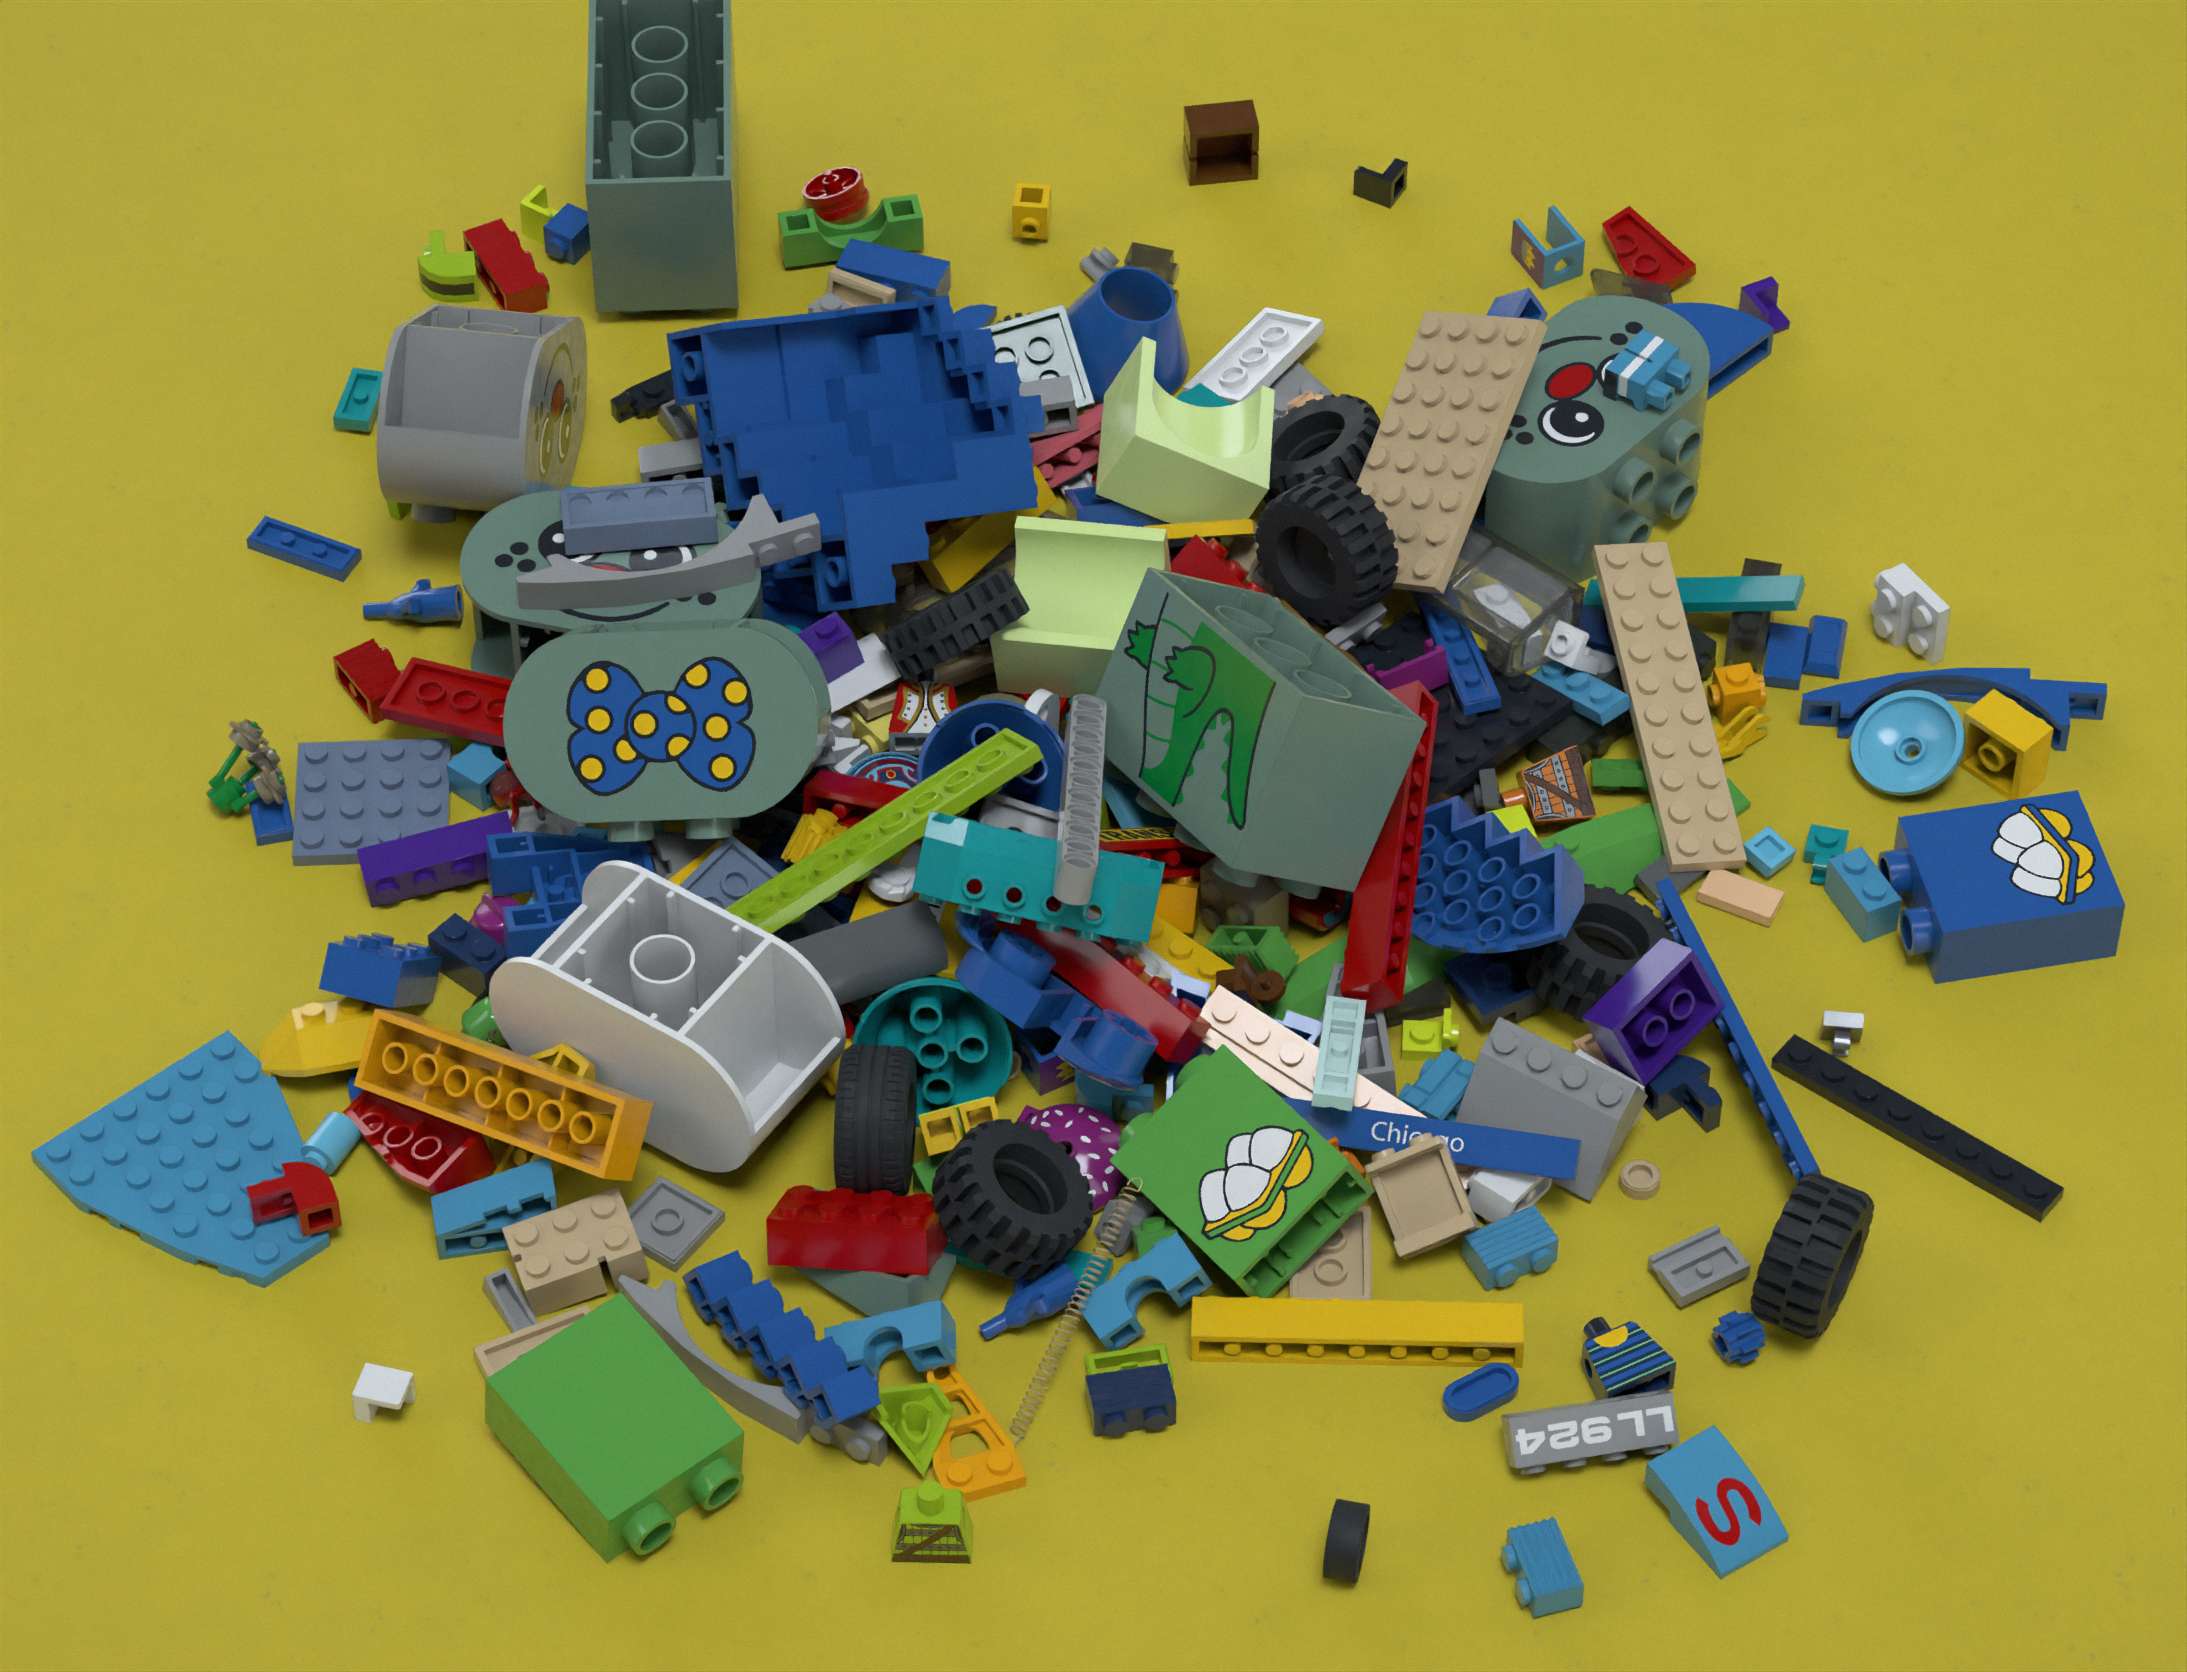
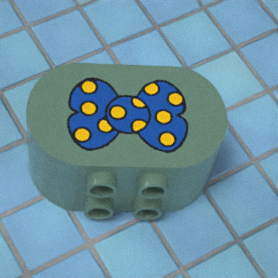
[503,618,831,842]

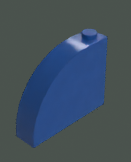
[1661,302,1774,401]

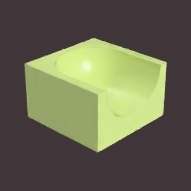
[1095,336,1275,547]

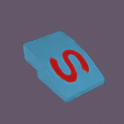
[1645,1425,1789,1579]

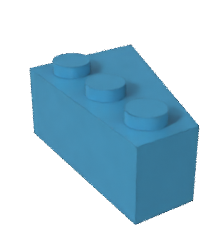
[431,1157,557,1260]

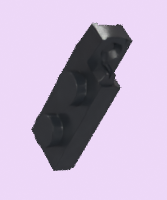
[610,369,675,423]

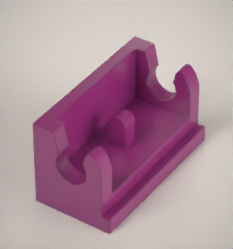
[1364,638,1449,691]

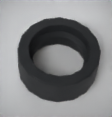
[1323,1499,1370,1583]

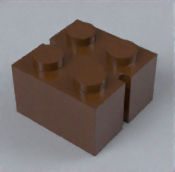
[1183,99,1259,186]

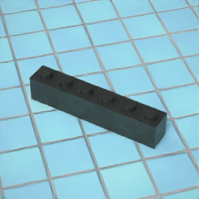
[1526,622,1717,767]

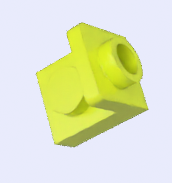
[1401,1008,1459,1062]

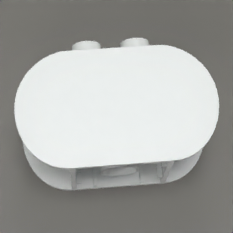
[489,860,846,1172]

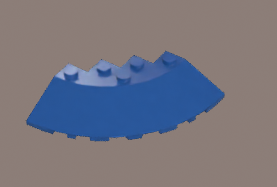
[1411,795,1585,954]

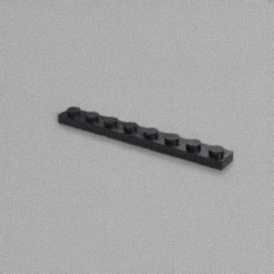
[1771,1034,2064,1223]

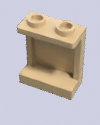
[1364,1132,1480,1260]

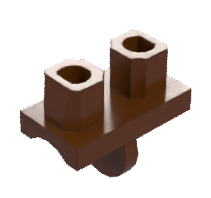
[1216,955,1287,1016]

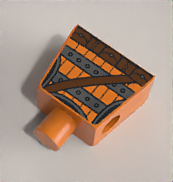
[1500,745,1597,826]

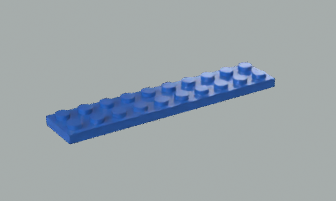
[1655,877,1822,1186]

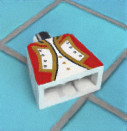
[889,669,958,755]

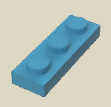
[1530,660,1631,726]

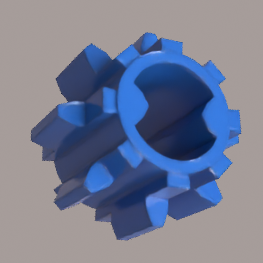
[1711,1310,1766,1364]

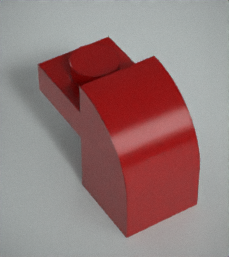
[246,1162,342,1237]

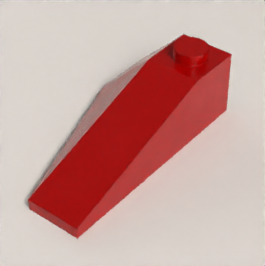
[343,1090,496,1193]

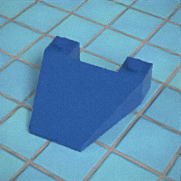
[486,831,655,960]

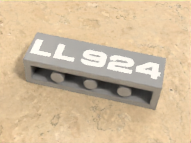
[1501,1389,1680,1474]

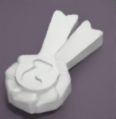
[867,843,921,902]

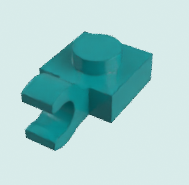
[1803,824,1849,885]

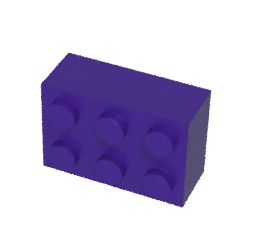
[1582,937,1725,1086]

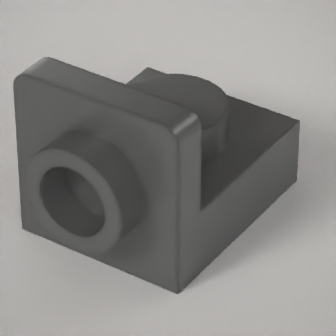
[1461,768,1502,817]

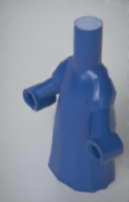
[363,579,464,623]
[979,1261,1085,1341]

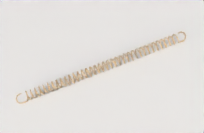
[1009,1177,1143,1446]

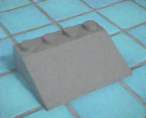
[1455,1017,1648,1202]

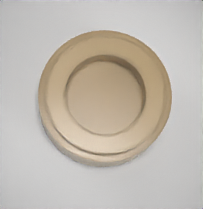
[1619,1160,1661,1200]

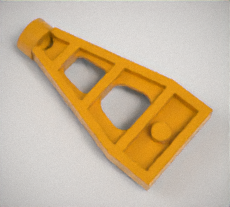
[922,1363,1026,1502]

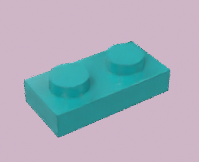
[333,368,383,432]

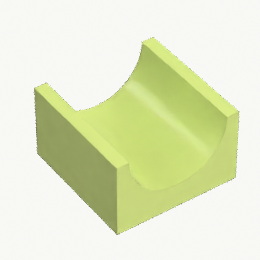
[990,516,1171,698]

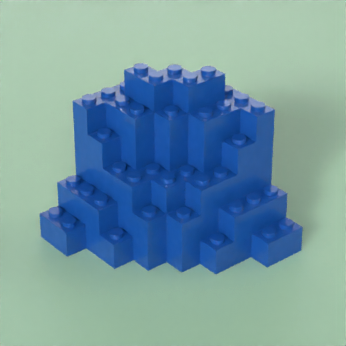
[666,295,1045,612]

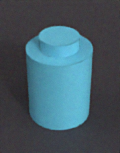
[300,1112,361,1174]

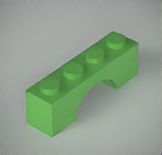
[778,194,924,268]

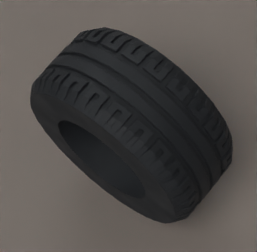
[834,1044,917,1196]

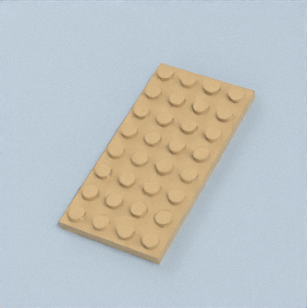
[1328,311,1548,594]

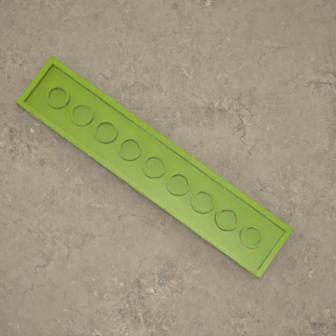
[724,728,1044,935]

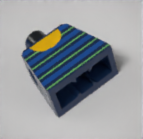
[1581,1317,1676,1400]

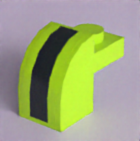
[417,230,479,303]

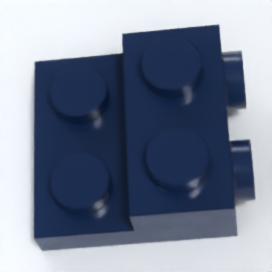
[1442,950,1550,1026]

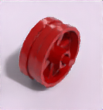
[802,166,869,222]

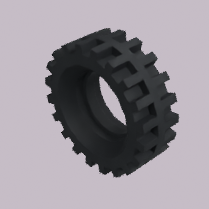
[879,566,1030,680]

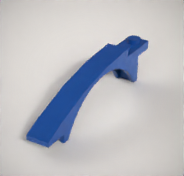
[1799,668,2107,751]

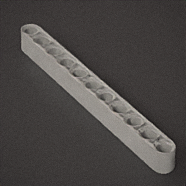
[1053,694,1107,905]

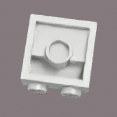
[1870,562,1951,665]

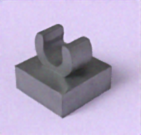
[1820,1010,1864,1057]

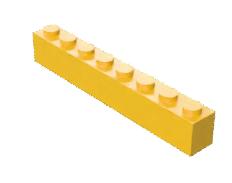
[1191,1295,1524,1368]

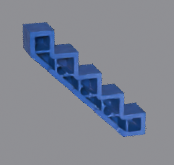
[682,1250,882,1430]

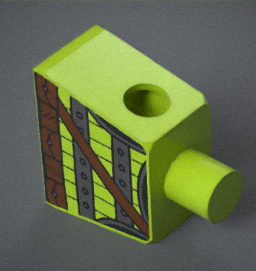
[891,1480,973,1564]

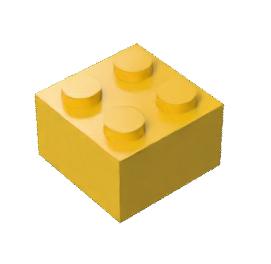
[1958,689,2054,800]

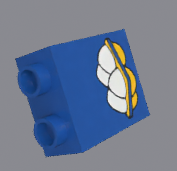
[1878,790,2125,984]

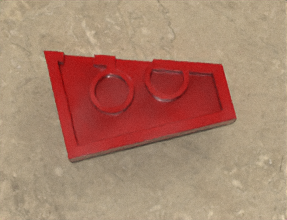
[1602,206,1696,302]

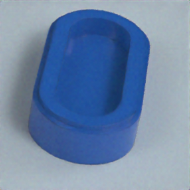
[1442,1362,1519,1422]

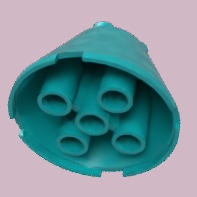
[852,976,1013,1125]

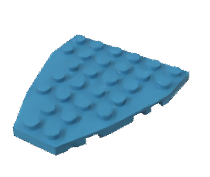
[31,1030,330,1288]

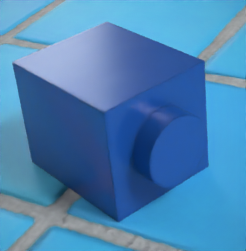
[543,203,591,265]

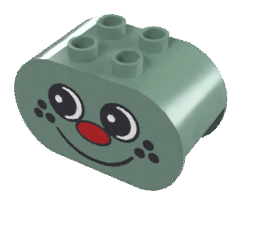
[1461,295,1710,588]
[460,490,764,680]

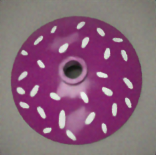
[1025,1104,1126,1214]

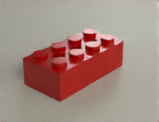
[766,1185,948,1276]

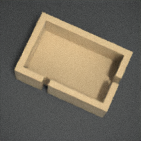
[502,1187,650,1318]

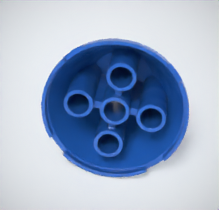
[917,699,1064,821]

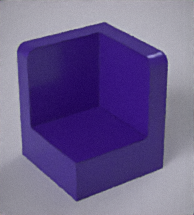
[1739,276,1790,335]

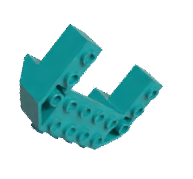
[912,811,1165,948]

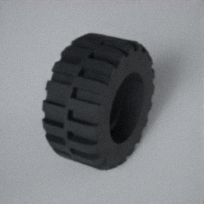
[1263,394,1381,505]
[1255,475,1399,626]
[1520,884,1676,1023]
[932,1119,1094,1279]
[1750,1173,1874,1339]

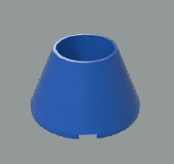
[1065,266,1189,403]

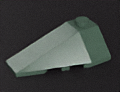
[791,1252,956,1317]

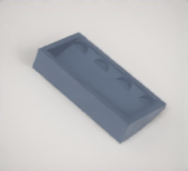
[560,477,718,555]

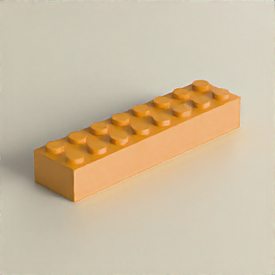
[354,1008,654,1181]

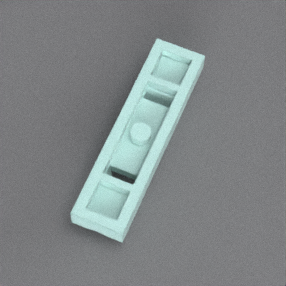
[1311,995,1366,1111]

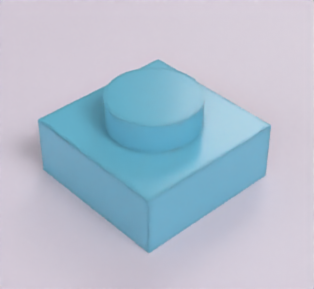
[1743,826,1797,878]

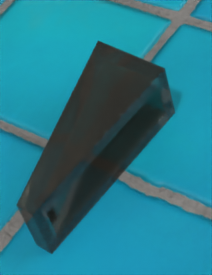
[1383,975,1451,1028]

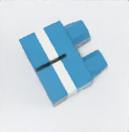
[1603,329,1693,413]

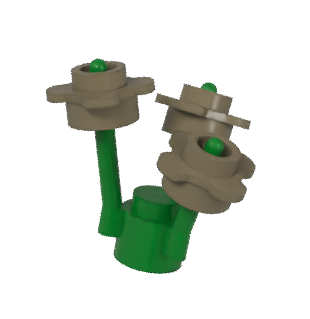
[206,719,287,815]

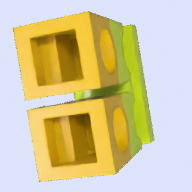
[918,1096,1000,1156]

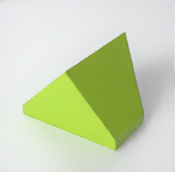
[871,1382,954,1477]

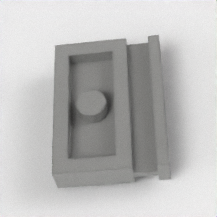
[1325,602,1387,654]
[1648,1225,1750,1308]

